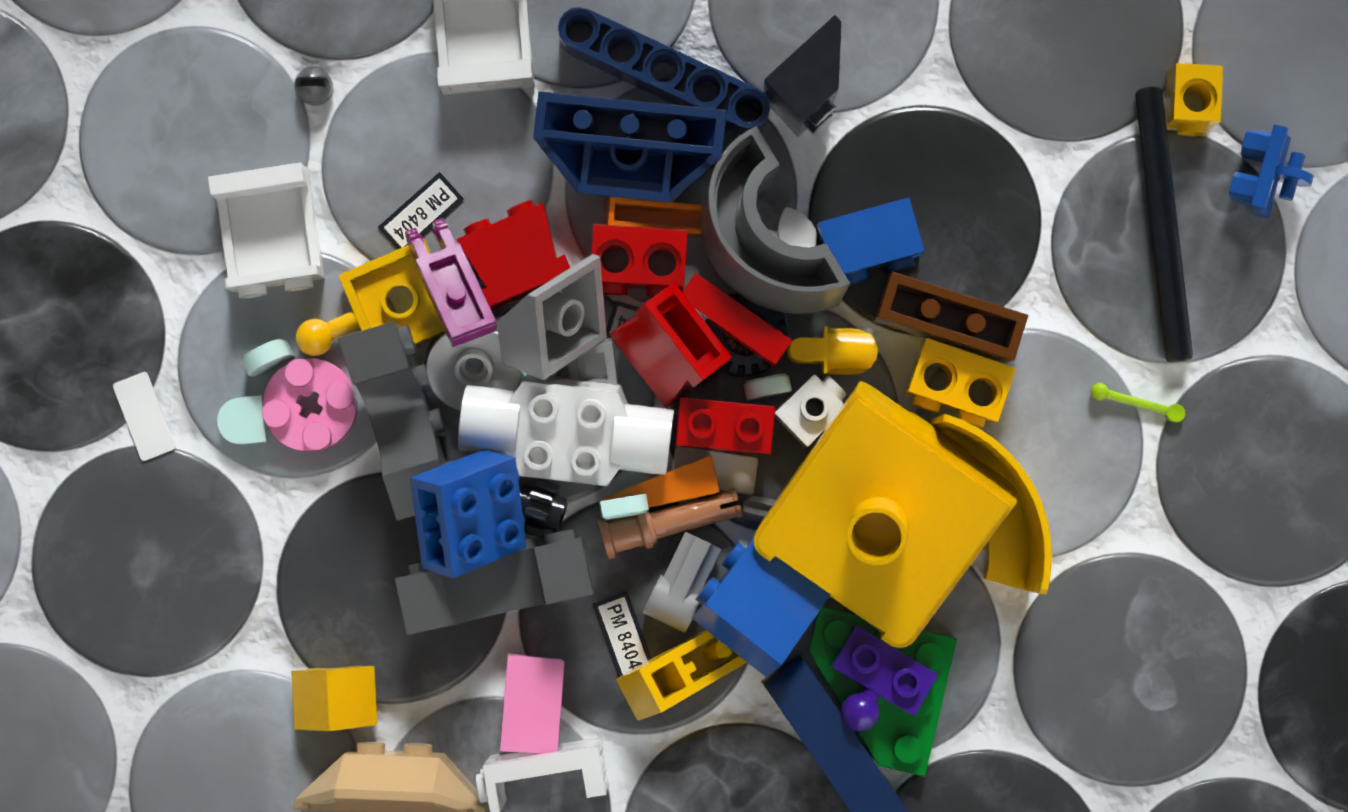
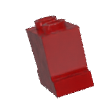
[456,200,570,311]
[609,282,732,408]

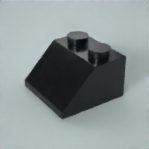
[762,15,842,137]

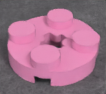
[262,358,358,452]

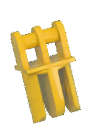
[787,326,878,376]

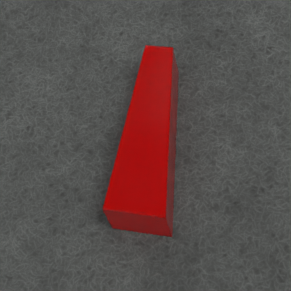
[682,273,793,367]

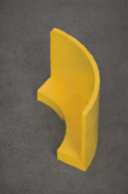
[930,414,1052,595]

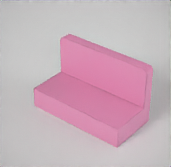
[500,652,564,754]

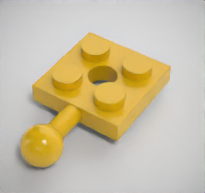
[296,238,446,356]

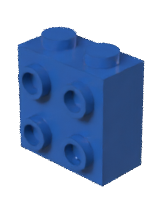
[410,450,526,578]
[691,538,831,677]

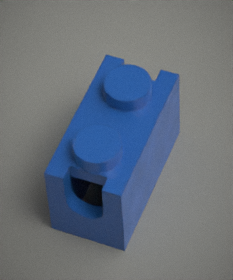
[815,197,925,285]

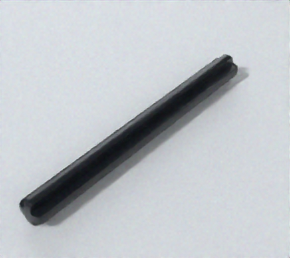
[1135,86,1193,363]

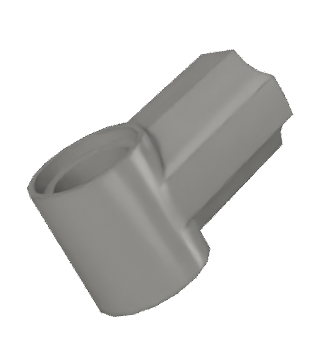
[642,532,721,633]

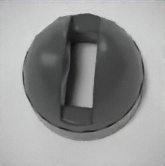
[294,66,333,106]

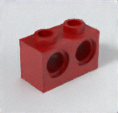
[591,224,688,298]
[676,397,775,455]

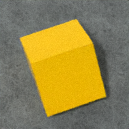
[291,666,377,731]

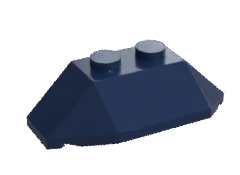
[533,91,727,203]

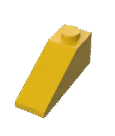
[616,630,747,721]

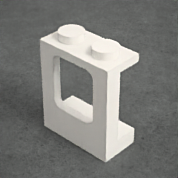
[476,737,609,812]

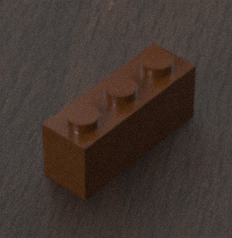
[873,272,1029,364]

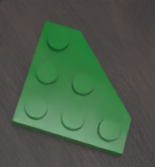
[808,606,957,777]

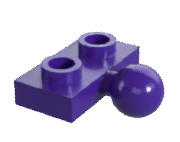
[830,626,938,731]

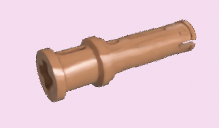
[597,488,742,560]

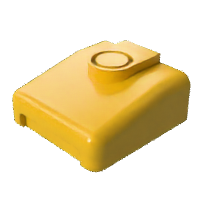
[754,381,1017,648]

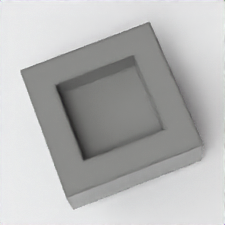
[568,338,619,385]

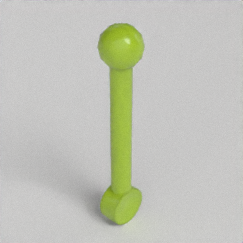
[1090,382,1185,423]

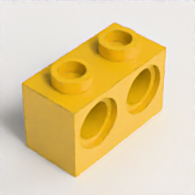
[904,338,1016,429]

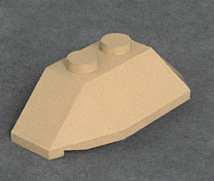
[293,741,489,812]

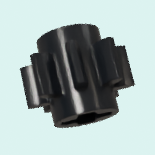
[520,478,568,539]

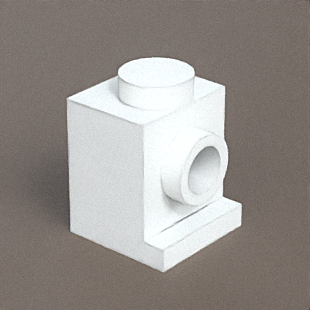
[774,374,847,448]

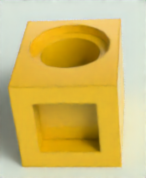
[1164,63,1223,136]

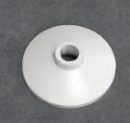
[426,331,521,411]

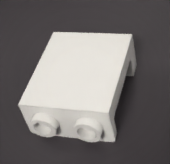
[433,0,535,95]
[208,162,325,299]

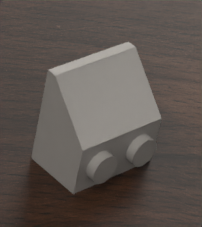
[497,254,607,380]

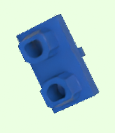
[1229,124,1314,219]

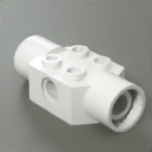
[458,374,674,486]

